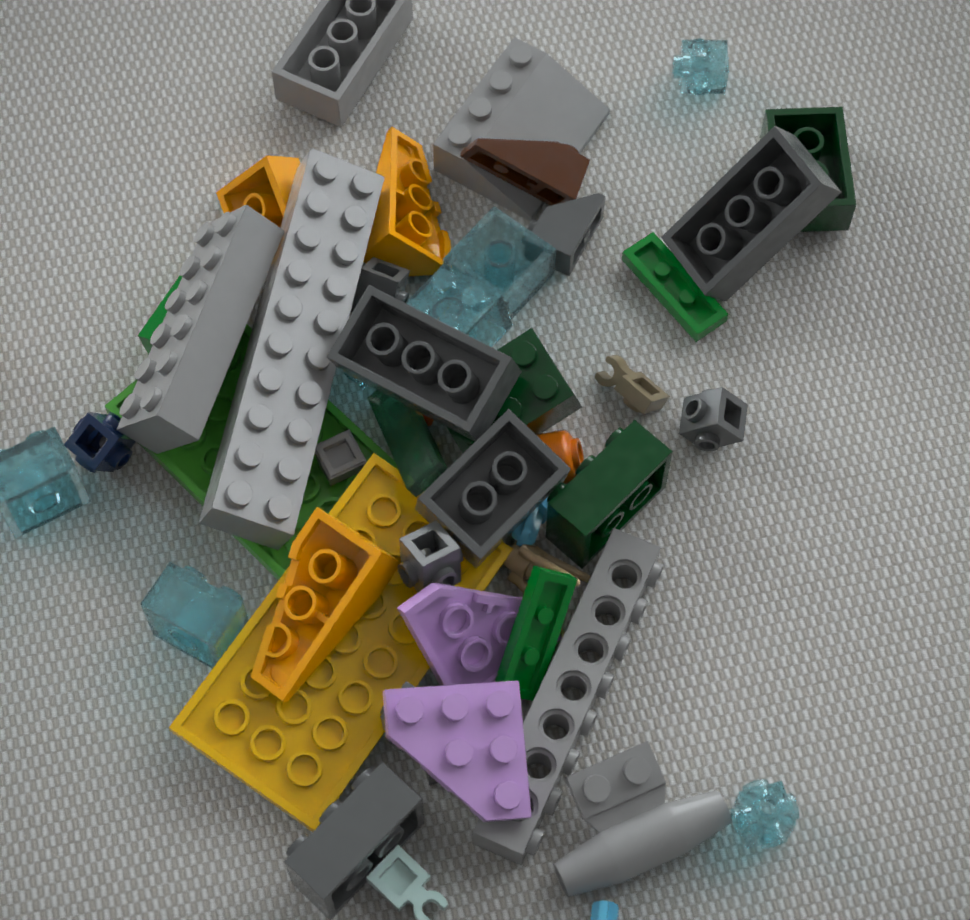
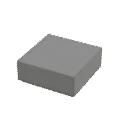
[314,429,367,486]

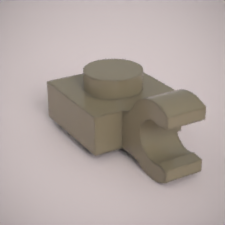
[594,355,670,414]

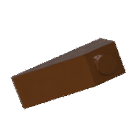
[460,138,590,206]

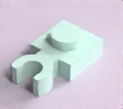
[366,845,448,920]

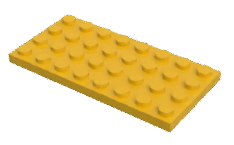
[169,453,513,832]

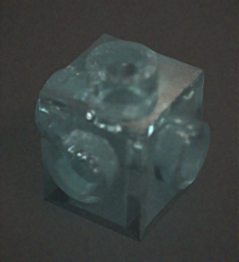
[672,39,729,95]
[730,779,799,849]

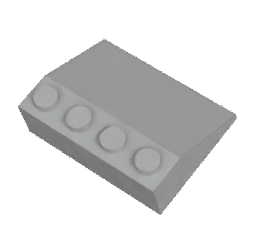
[433,37,610,221]

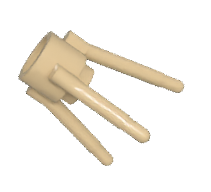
[503,541,591,640]

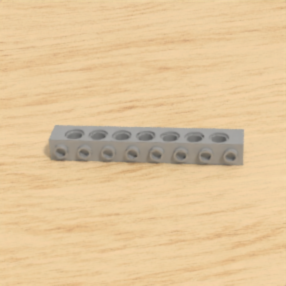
[473,528,664,866]

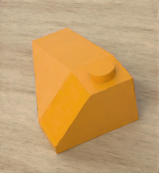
[363,127,451,277]
[216,155,300,227]
[251,507,402,703]

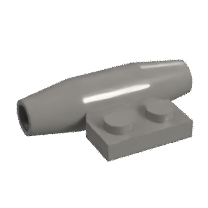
[553,741,732,897]

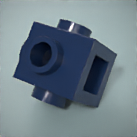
[64,412,136,473]

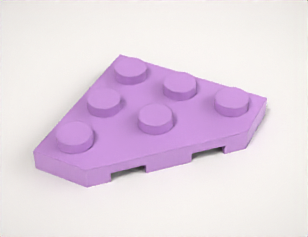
[397,582,562,686]
[383,681,532,822]

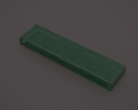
[367,390,448,497]

